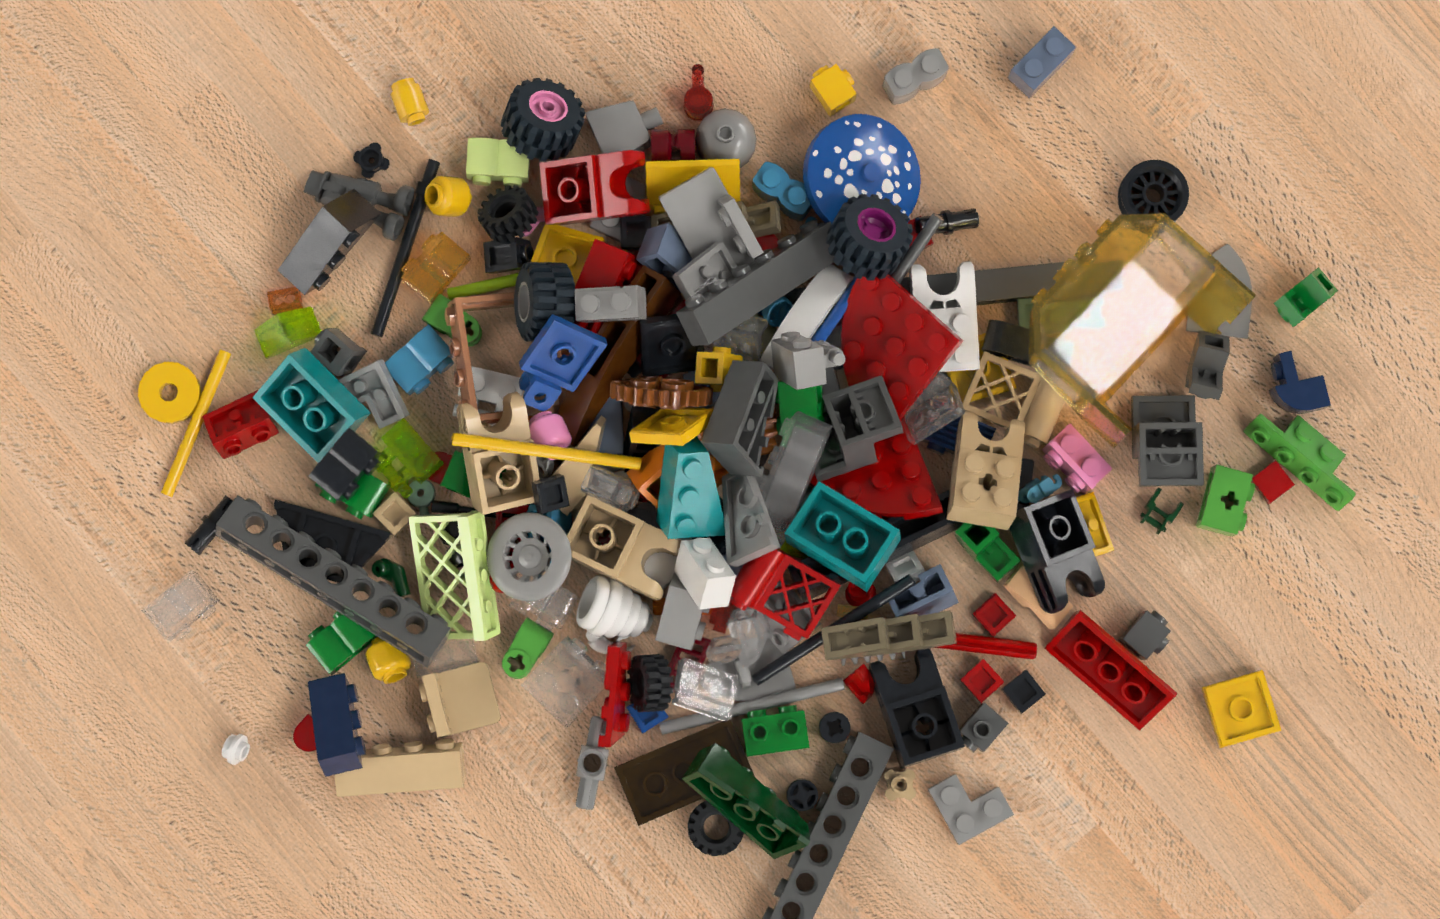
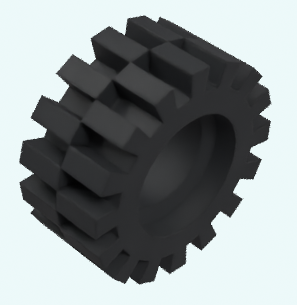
[478,185,538,244]
[627,654,673,712]
[688,800,744,856]

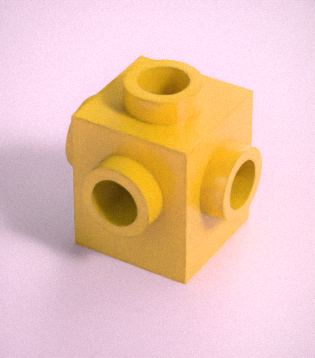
[695,347,743,392]

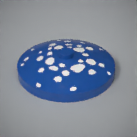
[803,114,921,224]

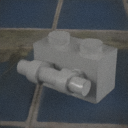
[771,332,846,390]

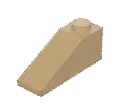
[550,415,606,516]

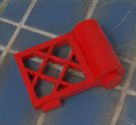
[729,548,841,641]

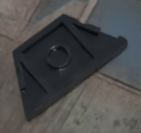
[274,499,392,583]

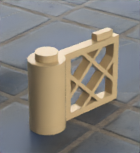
[960,351,1070,448]

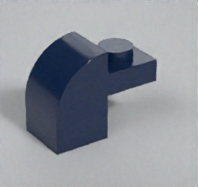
[1269,351,1331,414]

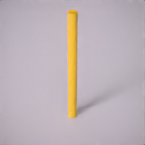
[161,349,231,497]

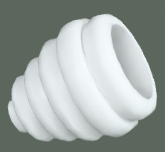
[576,575,653,638]

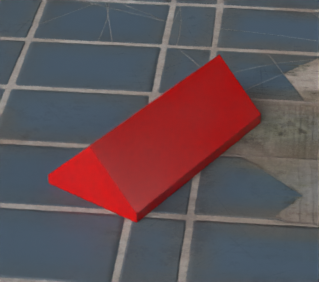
[1044,610,1178,731]

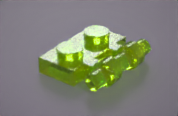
[374,418,444,498]

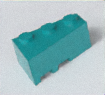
[656,436,725,539]

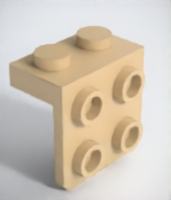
[419,662,501,738]

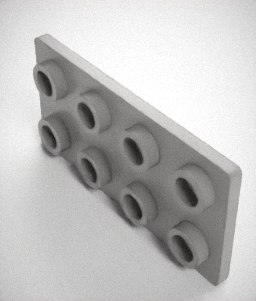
[659,167,764,267]

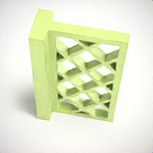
[408,510,501,641]

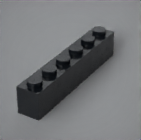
[788,489,964,603]

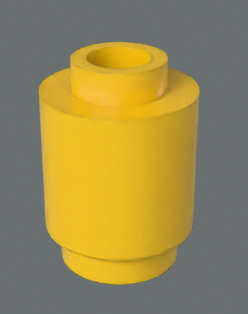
[390,78,429,126]

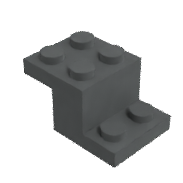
[813,375,903,482]
[1131,395,1204,487]

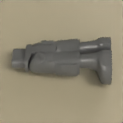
[304,170,414,241]

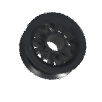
[1118,160,1189,231]

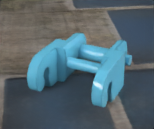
[1018,474,1062,504]

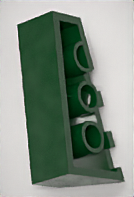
[682,743,810,859]

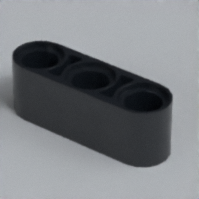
[981,320,1074,375]

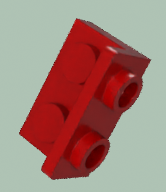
[202,390,279,459]

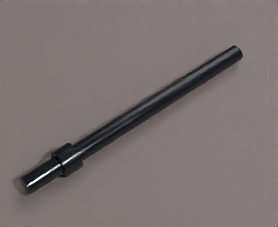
[371,159,440,338]

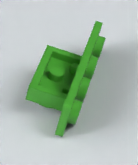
[1243,414,1356,511]

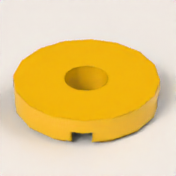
[138,362,201,424]

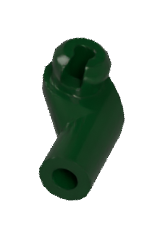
[372,558,411,597]

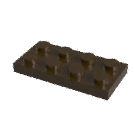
[614,718,755,826]

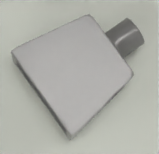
[585,101,663,154]

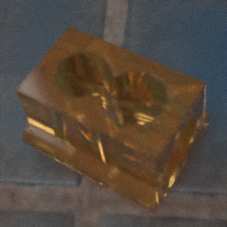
[267,287,303,316]

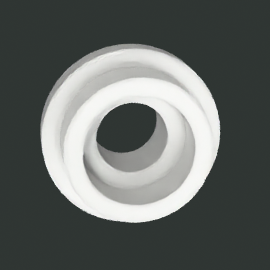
[222,734,250,765]

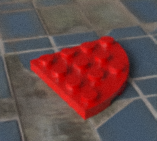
[841,274,964,420]
[784,415,943,519]

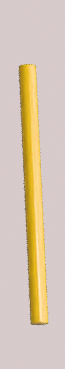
[451,433,641,470]

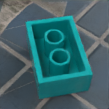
[252,348,371,463]
[784,481,901,592]

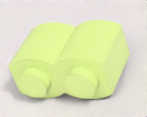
[466,138,530,187]

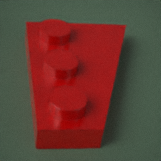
[598,642,631,747]

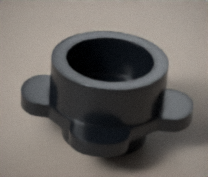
[353,143,390,179]

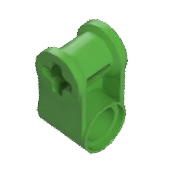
[422,294,482,347]
[502,617,554,679]

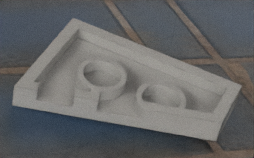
[722,473,780,567]

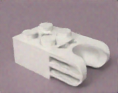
[909,261,980,372]

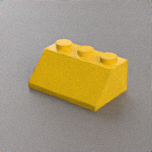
[645,159,740,214]

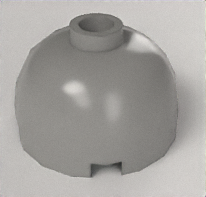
[695,108,757,168]

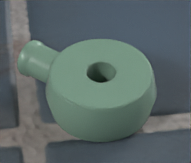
[406,479,436,515]

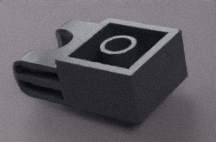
[1009,489,1105,614]
[869,648,965,769]

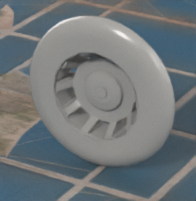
[487,512,572,601]

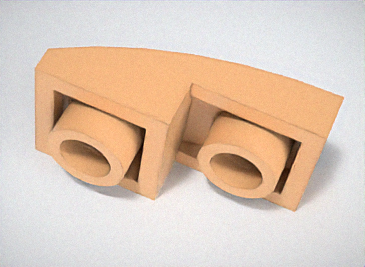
[1003,563,1073,629]

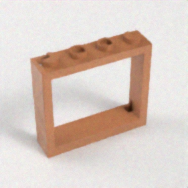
[445,292,570,425]

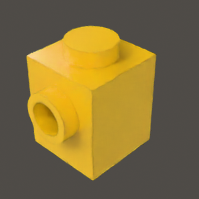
[810,63,857,117]

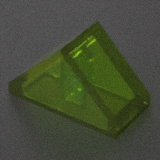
[254,306,322,359]

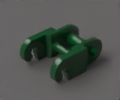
[1140,487,1184,535]

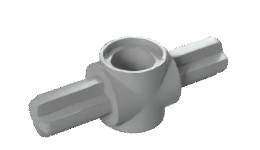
[576,716,609,810]

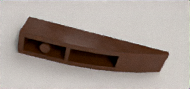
[557,265,681,447]

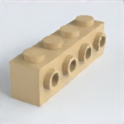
[334,739,466,797]

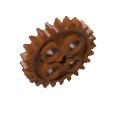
[610,376,713,410]

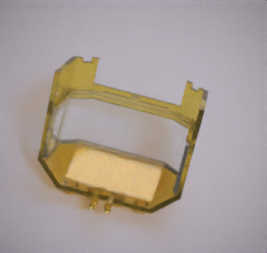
[1029,213,1256,448]

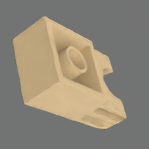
[457,392,540,515]
[946,411,1025,530]
[567,495,681,600]

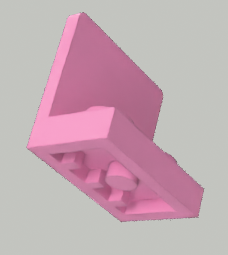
[1041,424,1113,494]

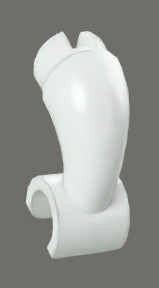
[586,632,635,654]

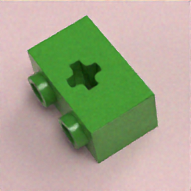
[1196,464,1255,537]

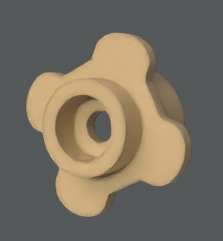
[884,769,916,801]

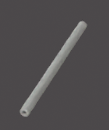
[659,678,845,735]

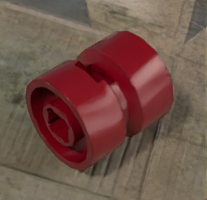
[651,129,695,161]

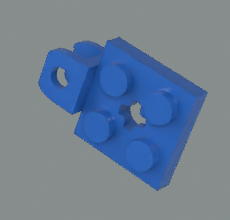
[519,314,608,411]

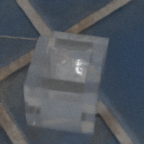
[705,607,770,668]

